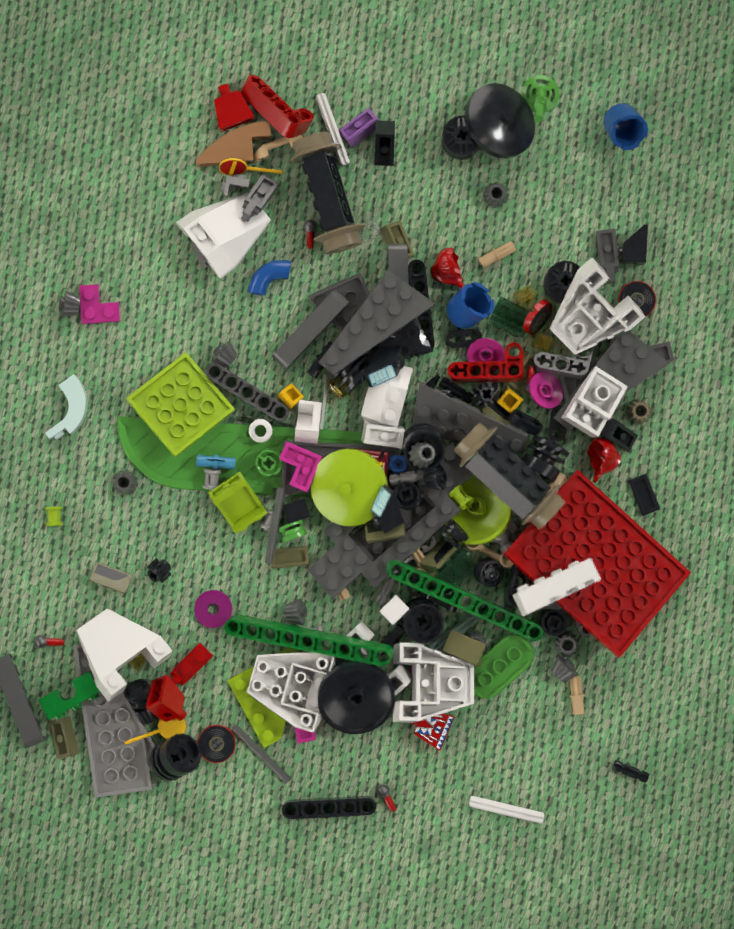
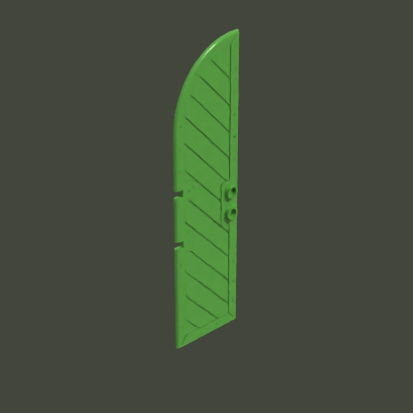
[117,416,373,498]

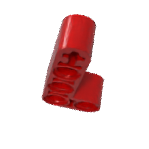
[241,75,314,138]
[447,342,525,383]

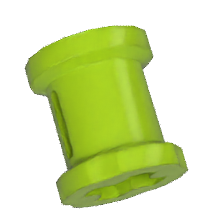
[449,485,474,510]
[45,506,63,526]

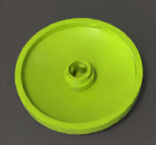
[311,449,388,526]
[445,475,513,545]

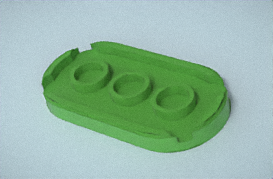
[474,634,534,698]

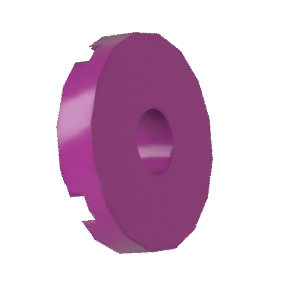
[194,590,233,628]

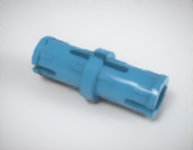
[196,454,236,470]

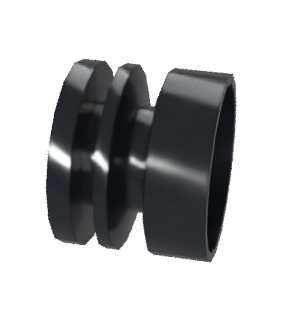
[441,115,480,161]
[543,261,580,303]
[324,357,371,394]
[402,423,445,471]
[521,435,570,482]
[400,597,444,644]
[150,733,201,781]

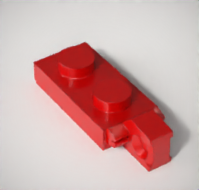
[170,642,214,686]

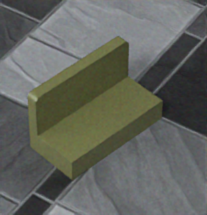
[442,630,486,668]

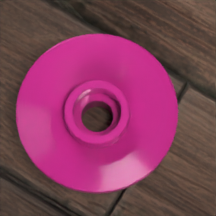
[467,338,505,372]
[529,372,563,409]

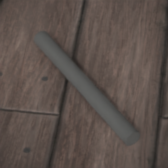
[265,487,285,564]
[232,725,292,784]

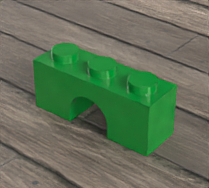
[38,670,100,721]

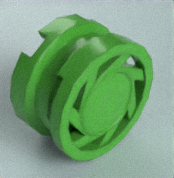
[255,448,283,477]
[278,520,307,543]

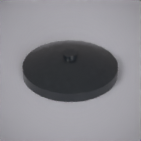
[465,83,535,159]
[317,661,395,734]

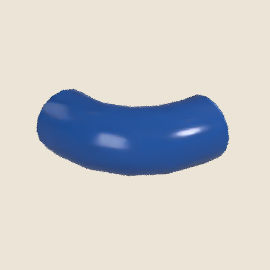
[247,260,291,296]

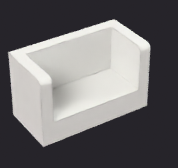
[295,400,322,444]
[361,421,405,449]
[380,595,409,625]

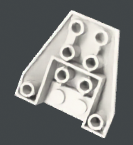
[176,192,271,279]
[247,652,335,732]

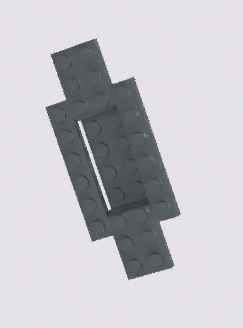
[308,442,474,599]

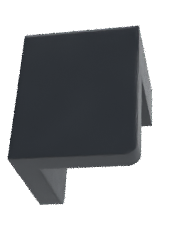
[283,499,311,524]

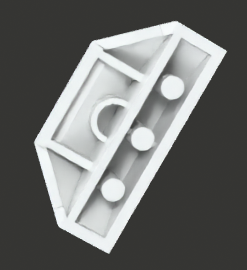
[361,366,413,427]

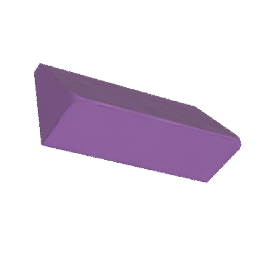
[339,108,379,148]

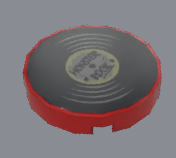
[618,281,656,317]
[523,299,553,335]
[197,724,236,763]

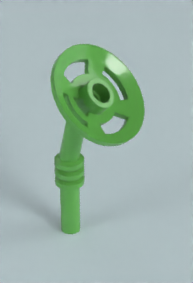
[521,75,559,122]

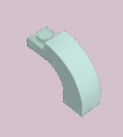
[45,374,88,440]

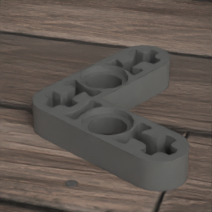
[534,346,595,379]

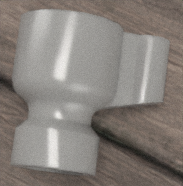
[494,518,519,554]

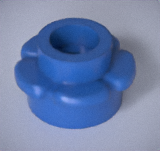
[388,455,407,474]

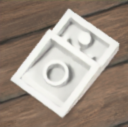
[562,366,628,438]

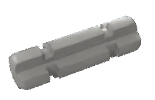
[389,470,425,486]
[376,570,399,605]

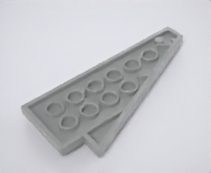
[73,644,156,798]

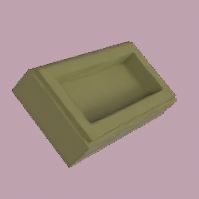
[271,546,310,568]

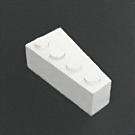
[513,558,601,616]

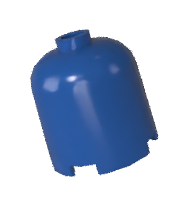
[603,103,648,150]
[447,282,494,329]

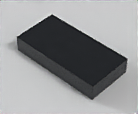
[628,473,660,516]

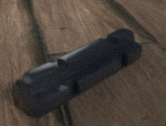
[439,377,473,404]
[612,760,650,783]

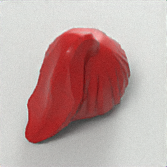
[430,247,465,288]
[587,437,621,483]

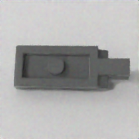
[241,175,279,222]
[596,229,619,283]

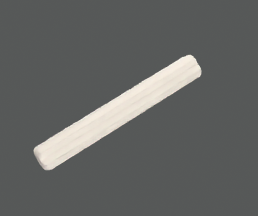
[315,93,350,166]
[469,796,544,824]

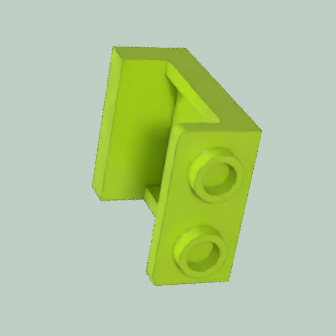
[208,472,267,534]

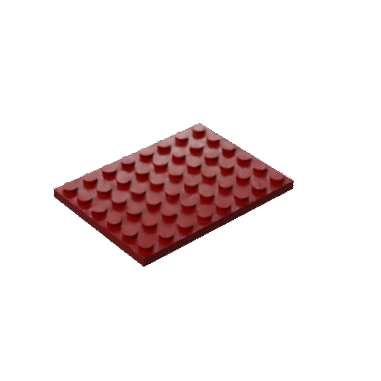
[503,469,691,658]

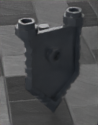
[372,318,433,359]

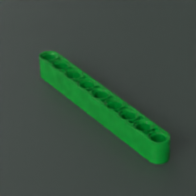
[386,559,543,641]
[224,614,394,666]

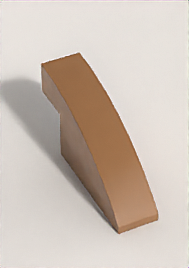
[196,121,272,167]

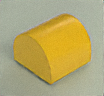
[277,383,304,410]
[497,388,524,414]

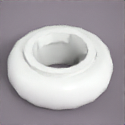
[249,419,272,443]

